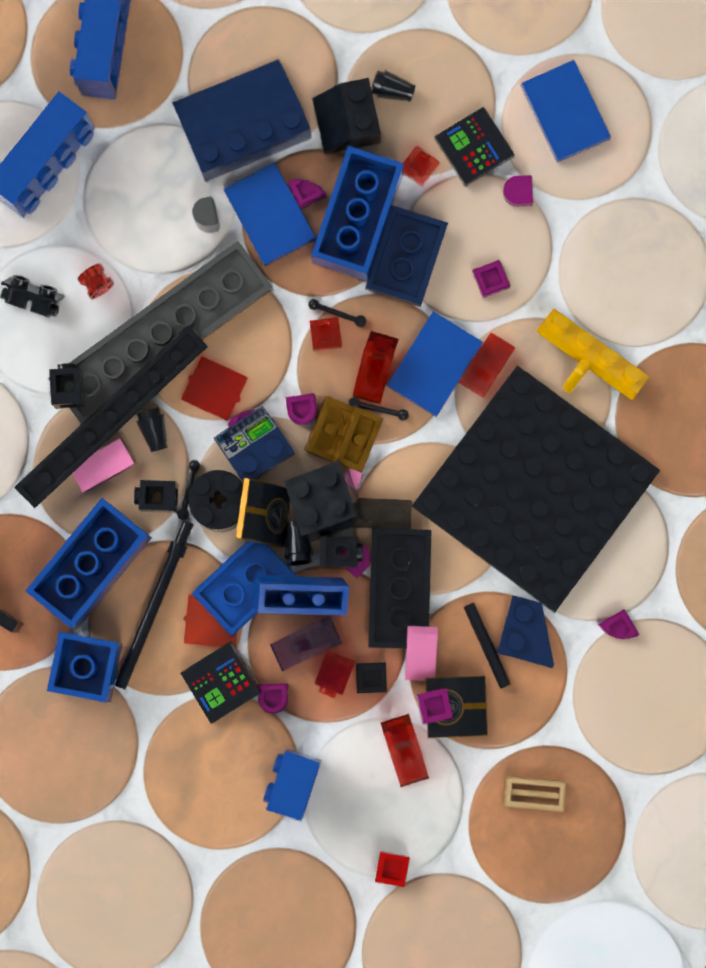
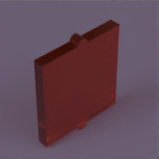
[181,356,248,422]
[183,595,237,647]

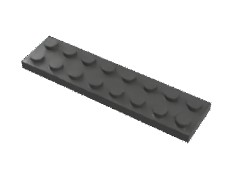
[48,241,273,424]

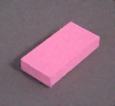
[72,438,135,493]
[405,626,438,681]

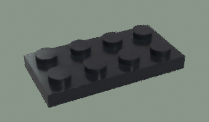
[368,528,432,649]

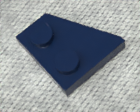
[497,595,554,668]

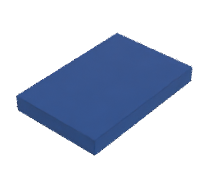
[521,60,611,163]
[223,162,316,267]
[387,312,483,417]
[191,541,297,637]

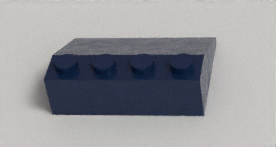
[172,59,312,182]

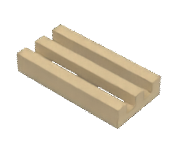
[503,776,566,812]

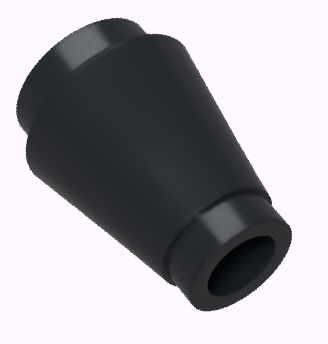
[371,70,415,102]
[136,407,168,452]
[284,521,314,566]

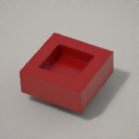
[375,851,410,888]

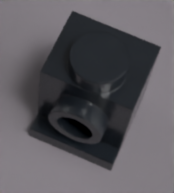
[49,363,85,409]
[134,480,179,513]
[320,536,364,569]

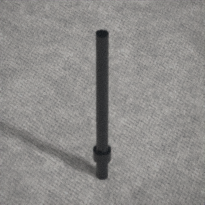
[115,520,194,690]

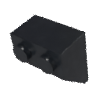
[312,77,381,155]

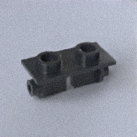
[0,275,65,318]

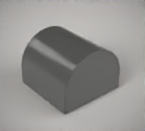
[192,196,220,233]

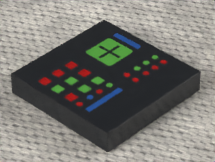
[434,106,515,187]
[180,641,262,724]

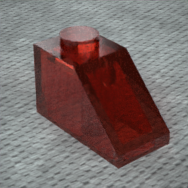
[352,331,399,404]
[315,650,356,699]
[380,713,429,787]

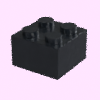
[284,461,365,542]

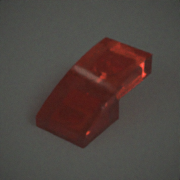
[459,332,516,398]

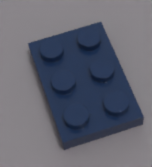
[365,205,448,307]

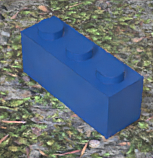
[252,575,349,615]

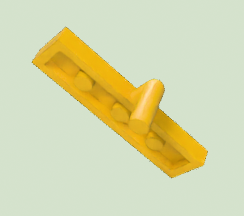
[536,308,650,400]

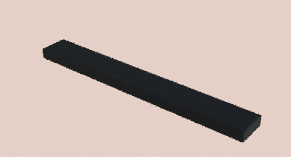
[14,325,208,509]

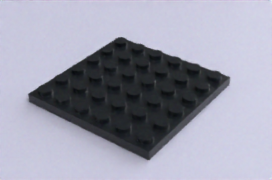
[412,365,660,613]

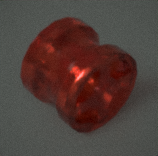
[77,263,114,299]

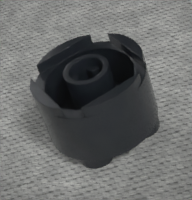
[188,470,243,532]

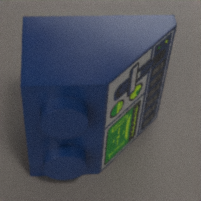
[214,406,295,483]

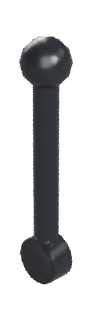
[308,299,366,328]
[349,397,409,421]
[177,460,200,520]

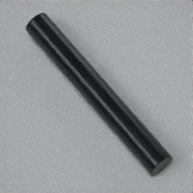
[463,603,511,689]

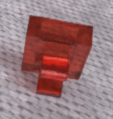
[403,145,440,188]
[309,317,342,351]

